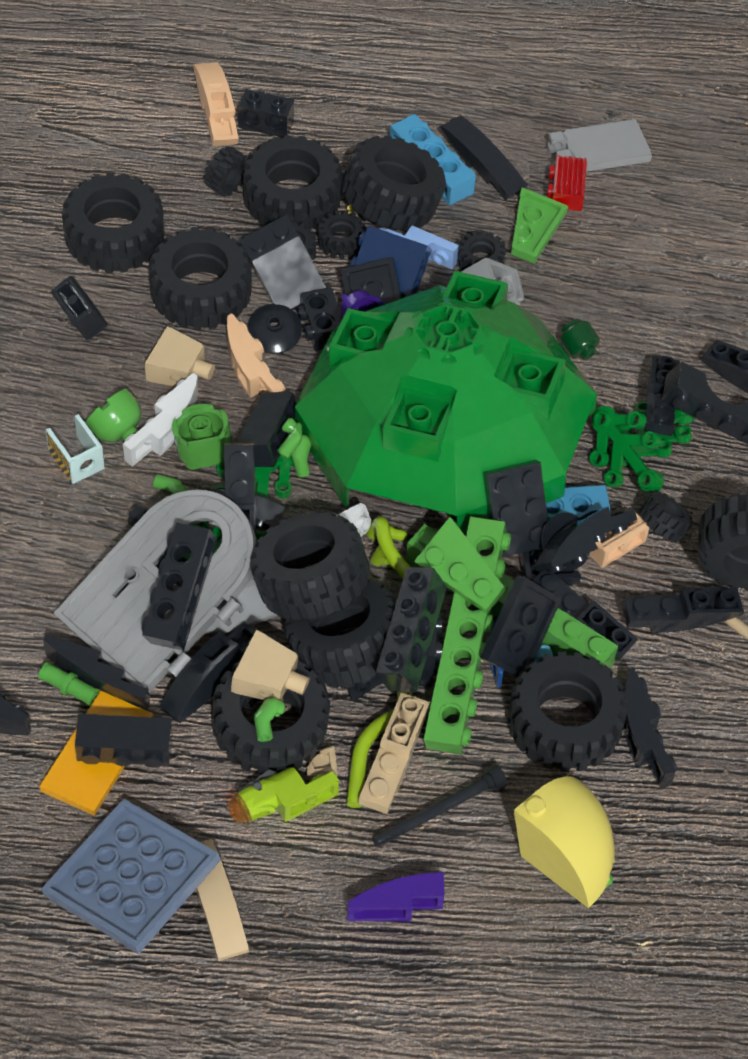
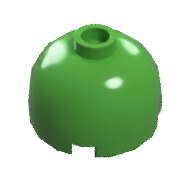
[85,389,142,442]

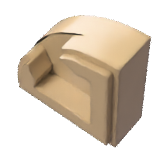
[307,746,338,781]

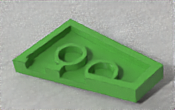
[511,187,568,264]
[414,517,505,614]

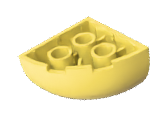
[514,776,615,908]

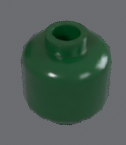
[560,319,600,360]

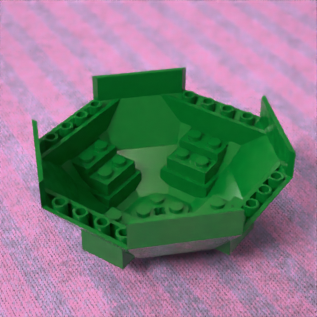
[295,271,597,535]

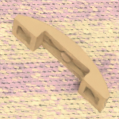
[196,839,249,961]

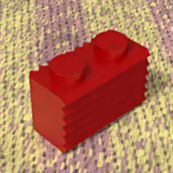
[547,155,587,211]

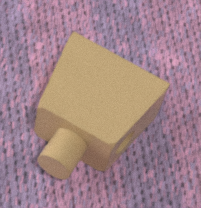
[145,326,215,387]
[231,630,310,700]

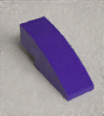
[347,872,444,921]

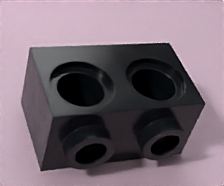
[238,89,294,138]
[296,287,343,351]

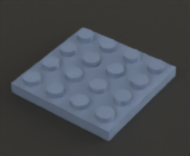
[41,799,221,954]

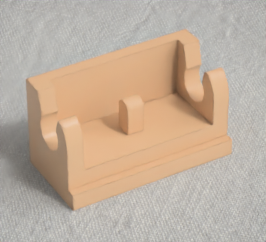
[589,512,649,568]

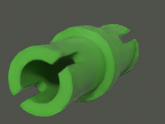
[38,662,100,706]

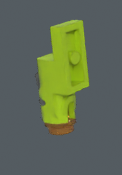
[227,767,339,825]

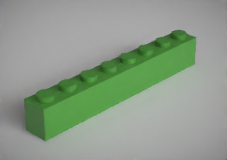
[406,524,618,669]

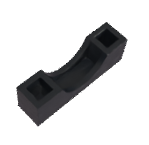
[662,361,748,444]

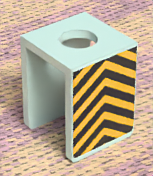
[46,414,105,484]

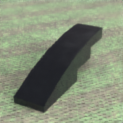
[441,115,528,201]
[43,634,150,711]

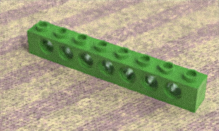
[424,517,511,755]

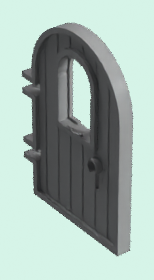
[54,490,257,693]

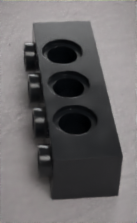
[141,523,217,651]
[376,567,447,693]

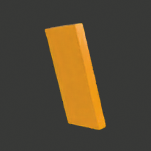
[39,691,154,816]

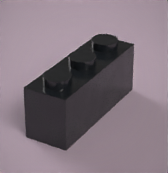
[236,392,296,467]
[75,714,173,768]

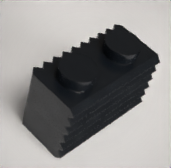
[51,276,108,340]

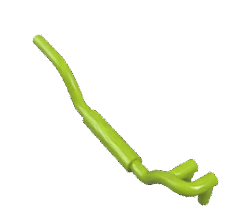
[347,516,415,808]

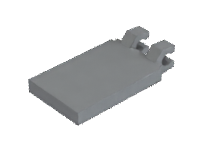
[547,119,652,172]

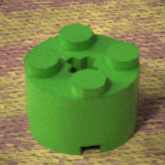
[172,404,233,470]

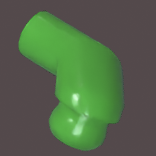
[277,418,302,459]
[291,434,311,477]
[153,474,188,495]
[254,697,285,742]

